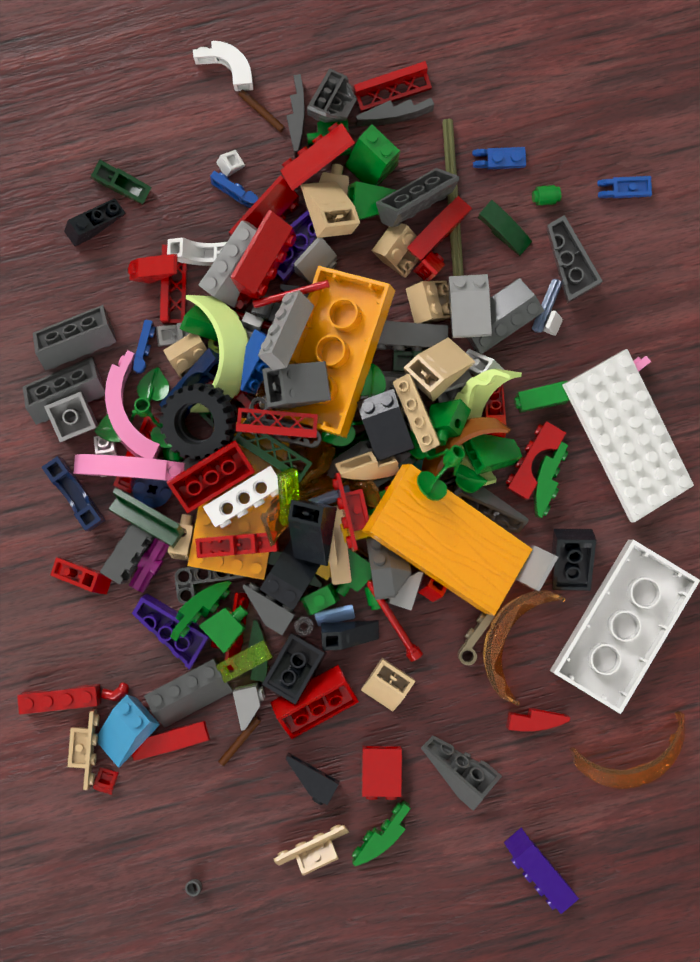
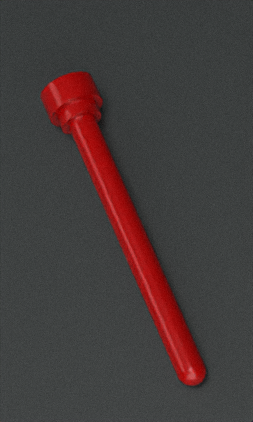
[367,580,423,662]

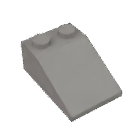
[448,274,492,338]

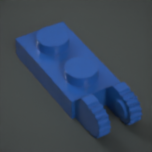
[472,147,526,169]
[210,171,258,209]
[597,176,652,198]
[133,319,156,374]

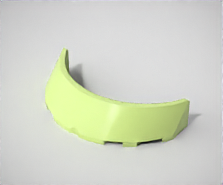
[186,295,249,413]
[454,369,522,486]

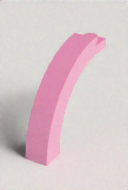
[105,350,161,459]
[73,454,185,481]

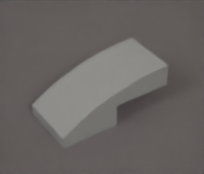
[156,323,190,347]

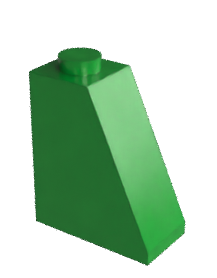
[347,181,396,221]
[179,305,242,341]
[514,381,570,413]
[462,434,522,475]

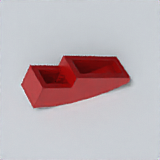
[506,708,570,731]

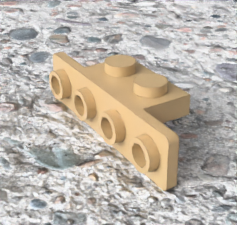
[393,374,440,452]
[328,506,351,585]
[68,709,100,790]
[274,825,349,875]

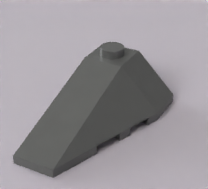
[451,484,529,533]
[421,735,502,811]

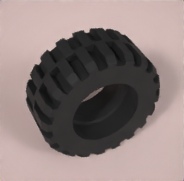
[159,383,238,461]

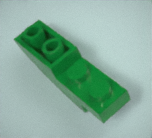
[533,442,569,518]
[170,580,232,642]
[352,800,411,866]

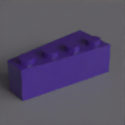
[132,593,210,670]
[504,828,579,914]

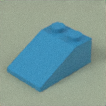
[97,695,160,767]

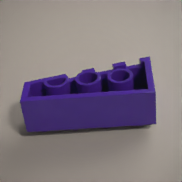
[277,210,317,285]

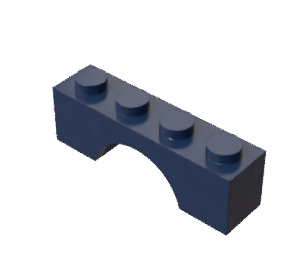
[160,348,219,418]
[41,456,105,531]

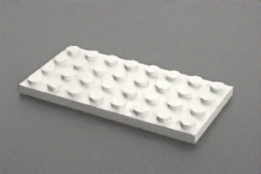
[562,349,694,522]

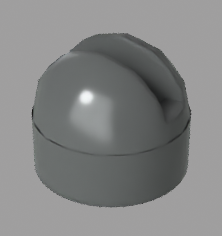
[185,879,202,897]

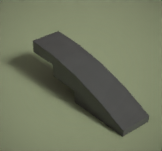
[286,74,305,158]
[356,98,434,126]

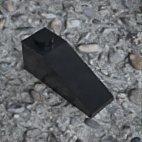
[286,752,339,805]

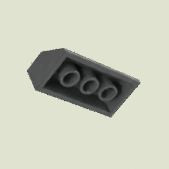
[376,168,459,227]
[466,278,545,354]
[33,305,116,371]
[22,357,105,425]
[144,657,233,728]

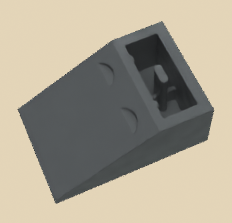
[262,361,331,411]
[243,582,296,635]

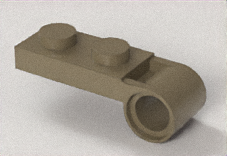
[458,612,495,665]

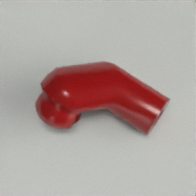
[101,683,129,701]

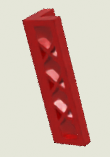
[354,61,432,113]
[160,245,187,324]
[236,408,318,438]

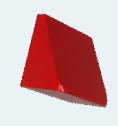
[93,767,119,795]

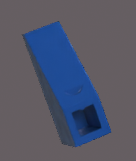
[240,329,269,395]

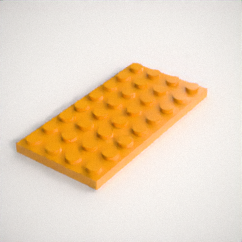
[187,418,291,580]

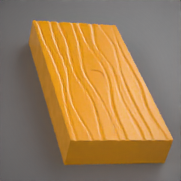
[270,266,395,439]
[362,464,533,616]

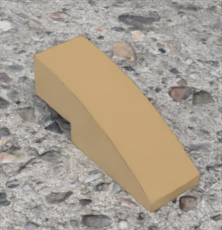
[335,451,399,480]

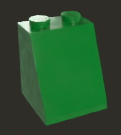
[345,125,400,186]

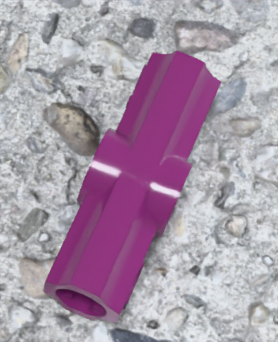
[129,538,169,593]

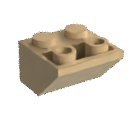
[371,223,419,278]
[406,281,451,324]
[163,333,207,379]
[361,658,415,711]

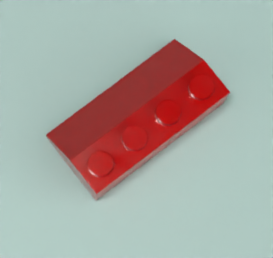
[280,122,356,191]
[229,175,299,237]
[230,210,296,300]
[166,440,255,514]
[270,665,359,739]

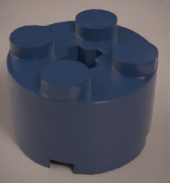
[130,478,172,508]

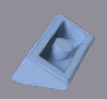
[315,604,355,626]

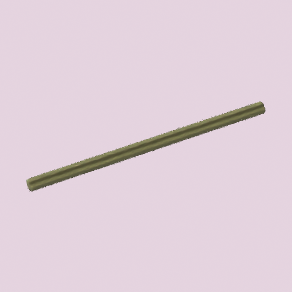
[443,119,464,276]

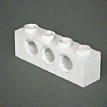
[203,466,284,528]

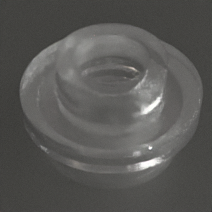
[294,616,313,636]

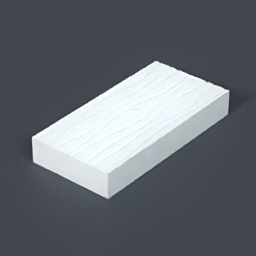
[550,540,700,714]

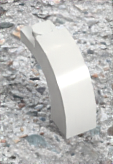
[193,41,253,91]
[167,238,227,266]

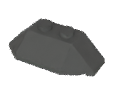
[307,68,357,123]
[366,537,411,600]

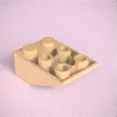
[301,181,360,238]
[404,337,475,401]

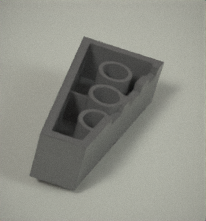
[546,215,603,304]
[376,321,448,352]
[100,524,155,585]

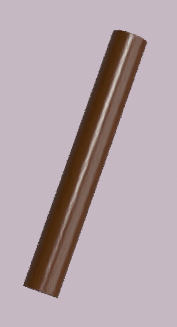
[238,89,285,133]
[218,716,261,766]

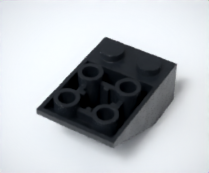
[288,500,337,566]

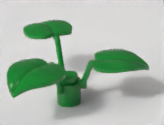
[322,363,386,446]
[95,367,172,449]
[409,430,488,501]

